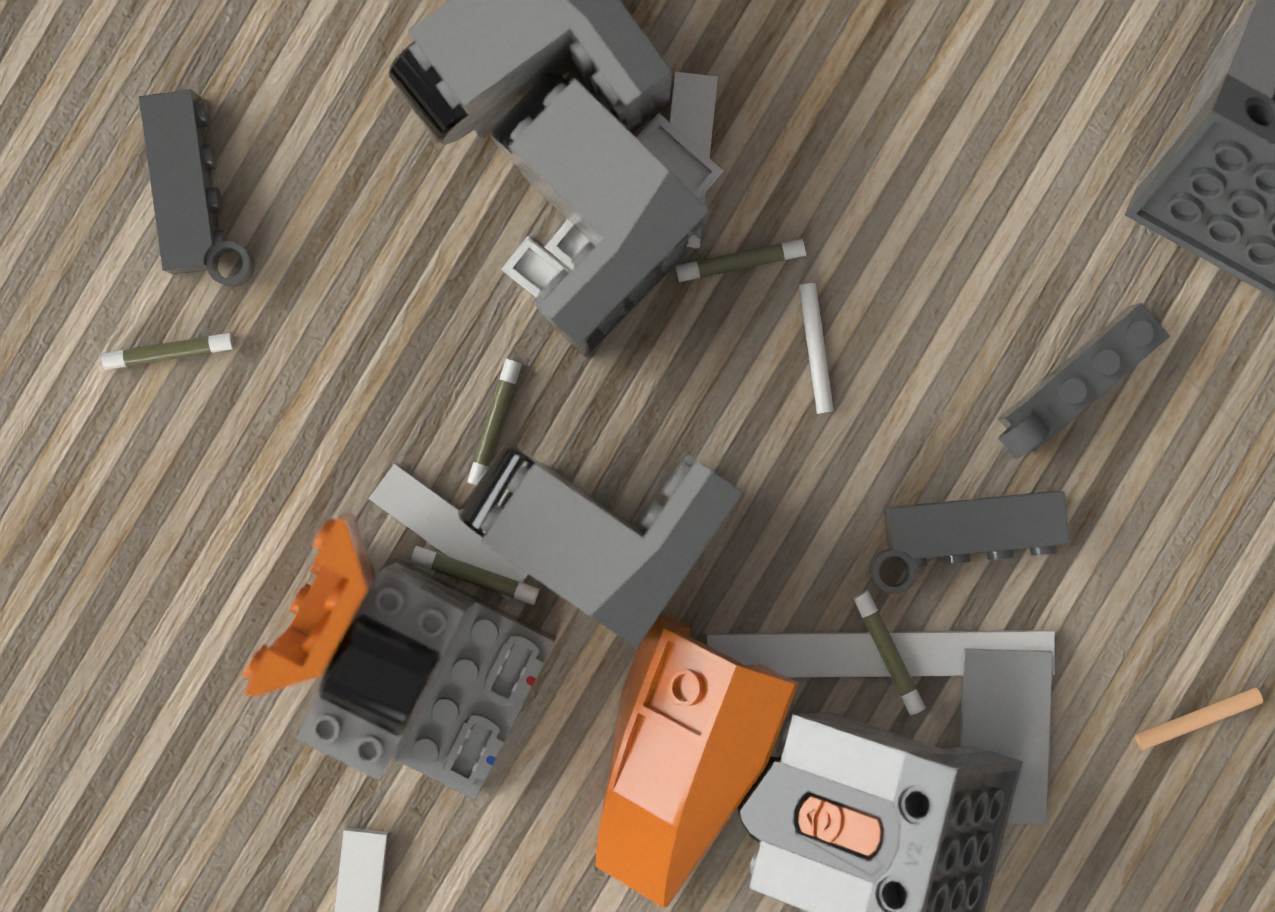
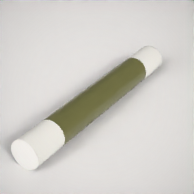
[675,239,806,282]
[101,332,234,370]
[467,359,522,487]
[410,546,540,605]
[853,590,926,715]

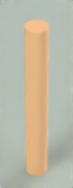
[1135,687,1263,751]

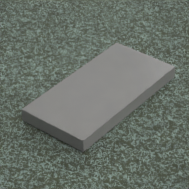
[960,649,1053,824]

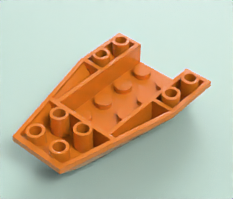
[243,512,375,697]
[596,613,799,908]

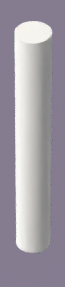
[799,283,834,414]

